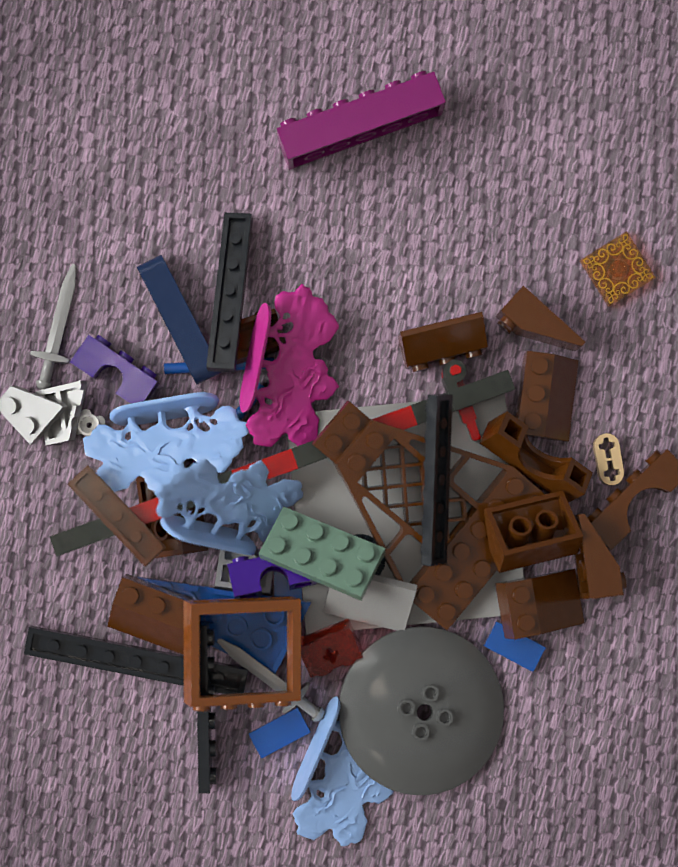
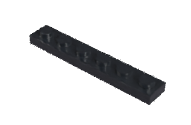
[206,212,253,373]
[421,394,453,566]
[197,621,217,793]

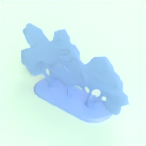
[83,392,249,492]
[154,459,303,555]
[291,696,394,846]

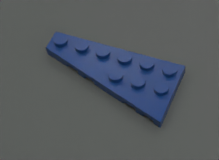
[137,576,311,674]

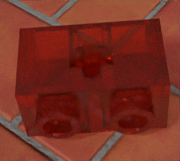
[301,619,363,678]

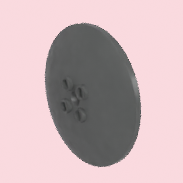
[338,626,504,795]

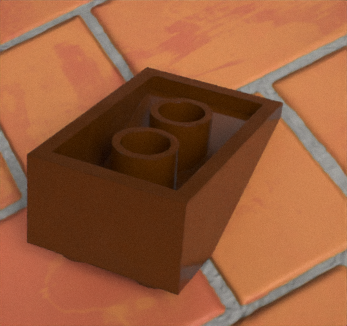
[496,286,586,352]
[574,514,626,599]
[495,569,585,639]

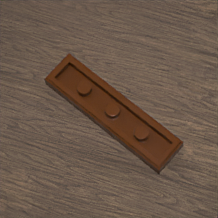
[67,465,167,567]

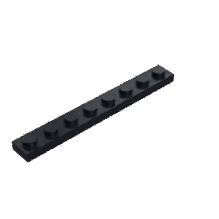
[24,625,248,694]

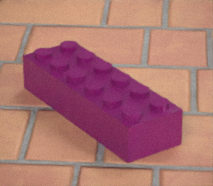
[277,71,446,170]

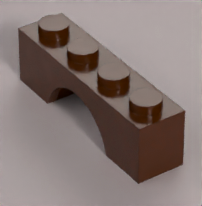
[479,411,593,503]
[587,449,678,550]

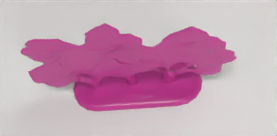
[239,284,339,447]

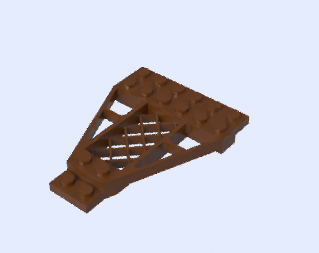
[312,401,544,630]

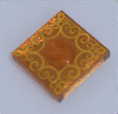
[579,231,656,307]

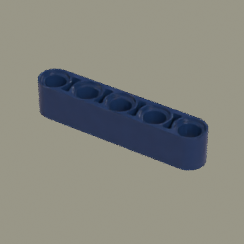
[137,255,222,385]

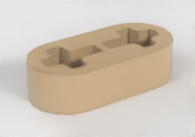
[593,433,624,486]

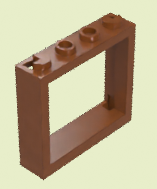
[184,596,301,711]

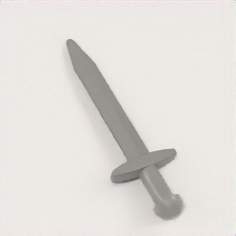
[30,264,76,390]
[217,639,325,722]

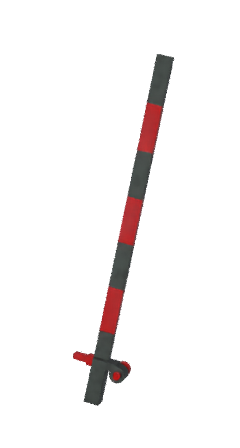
[50,360,515,557]

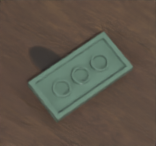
[259,506,386,601]

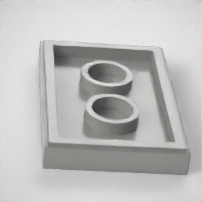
[323,575,417,631]

